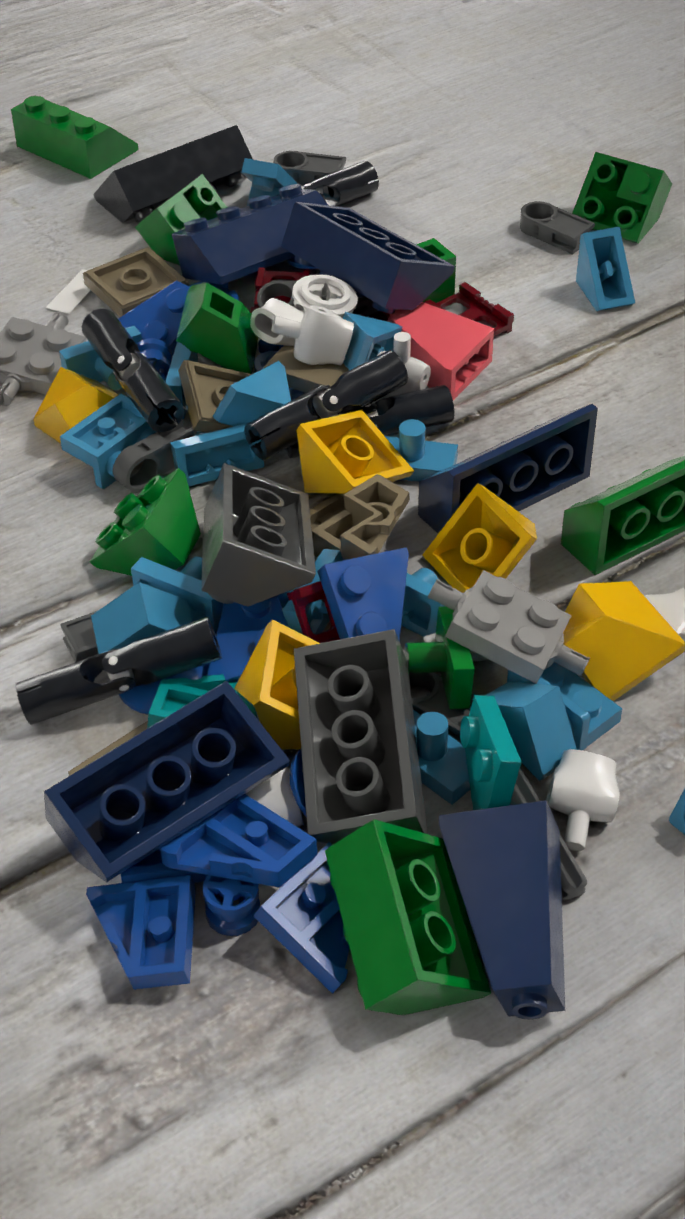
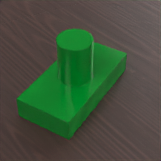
[404,606,475,709]

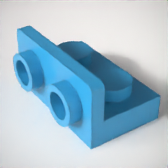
[60,393,156,489]
[507,662,622,750]

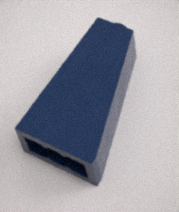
[439,800,565,1020]

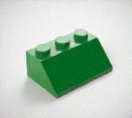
[11,95,139,179]
[561,456,685,575]
[325,819,491,1016]

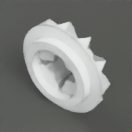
[291,275,358,318]

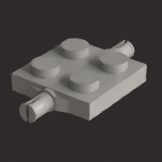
[0,312,86,406]
[428,570,590,684]

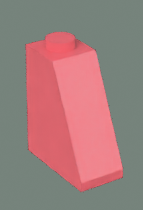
[387,302,494,400]

